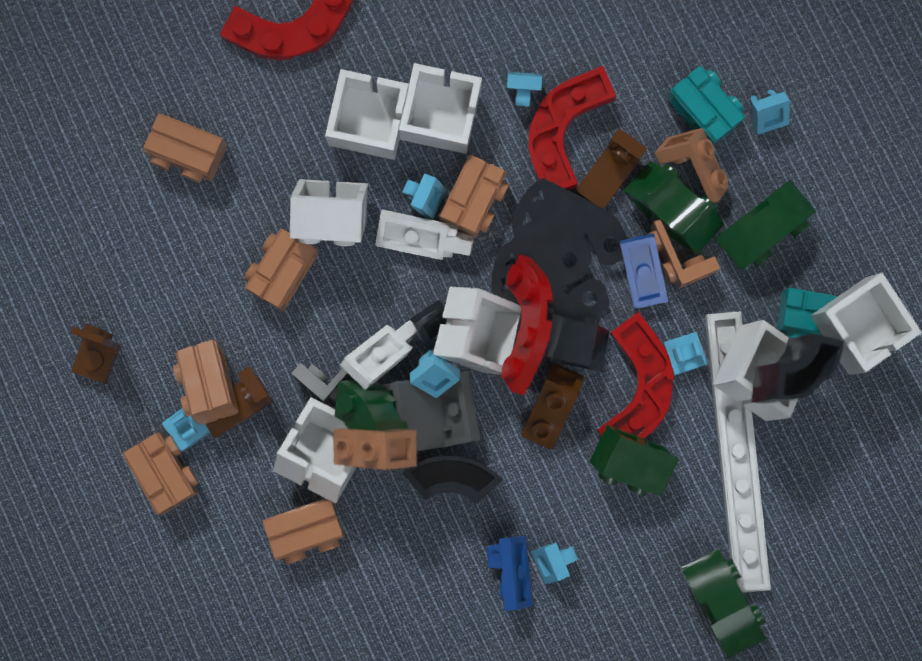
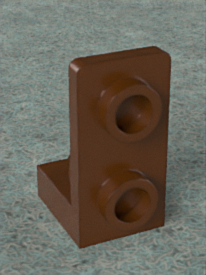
[576,128,647,209]
[70,324,121,384]
[521,363,584,449]
[205,366,274,438]

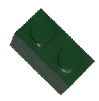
[589,425,679,496]

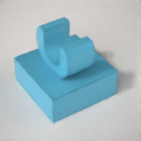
[506,72,542,106]
[751,90,790,135]
[402,174,447,220]
[662,332,708,376]
[410,350,461,399]
[162,408,210,452]
[531,543,578,584]

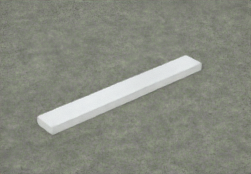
[705,311,771,593]

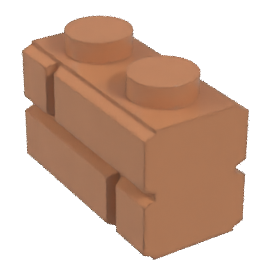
[143,113,227,183]
[439,155,509,239]
[244,229,319,312]
[173,339,239,425]
[122,432,199,515]
[263,498,345,565]

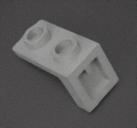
[291,363,350,403]

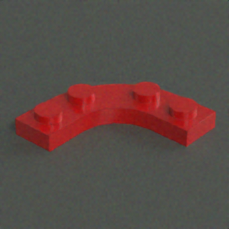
[219,0,355,60]
[528,66,616,190]
[500,254,553,395]
[596,312,674,438]

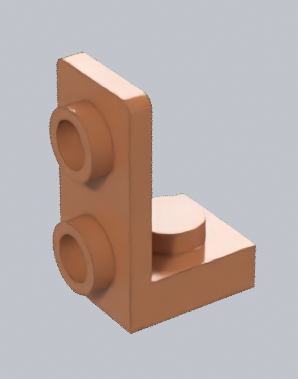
[654,128,728,203]
[648,219,720,290]
[333,428,416,470]

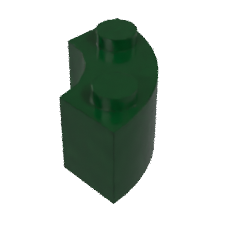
[624,161,724,255]
[715,180,817,271]
[334,380,409,470]
[681,548,766,658]

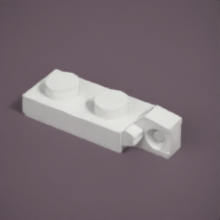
[375,210,474,260]
[340,320,417,390]

